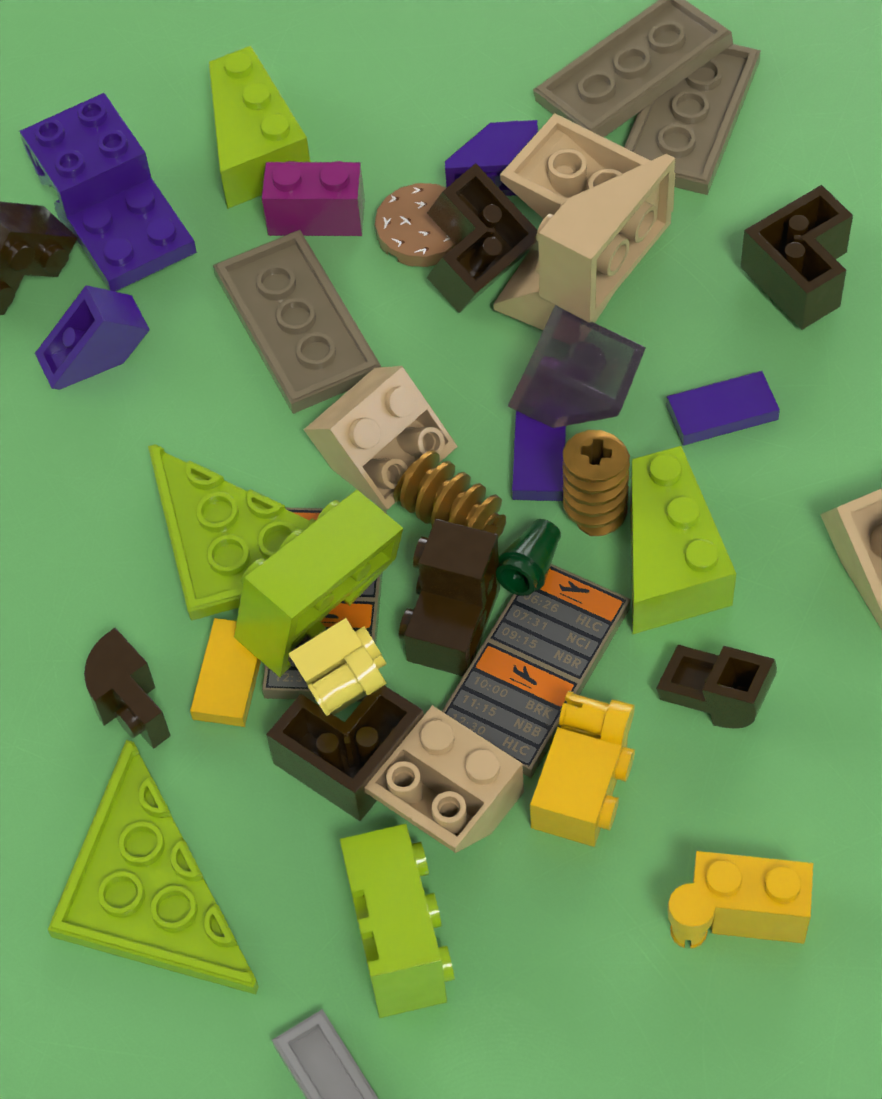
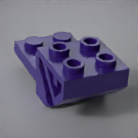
[19,93,197,291]

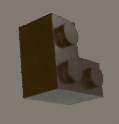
[427,163,537,313]
[740,185,853,330]
[0,201,78,315]
[399,519,500,676]
[266,685,424,821]

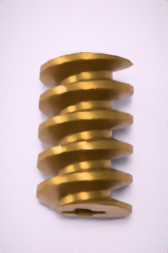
[563,430,630,536]
[393,450,506,538]

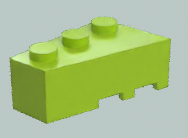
[209,45,310,209]
[630,446,737,635]
[234,489,404,677]
[340,824,455,1018]

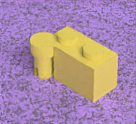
[288,618,387,716]

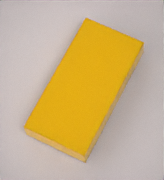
[190,618,261,727]

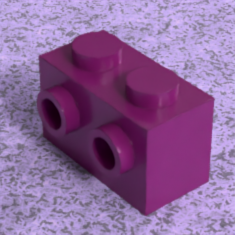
[262,161,365,236]

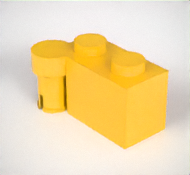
[530,691,635,847]
[668,851,813,949]

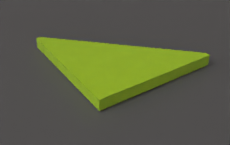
[148,444,317,621]
[48,740,259,995]

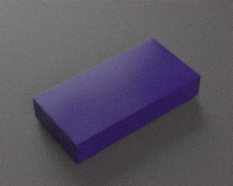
[666,371,780,446]
[512,406,566,501]

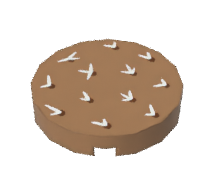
[375,183,456,267]

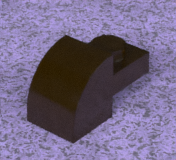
[84,628,171,749]
[656,645,777,728]

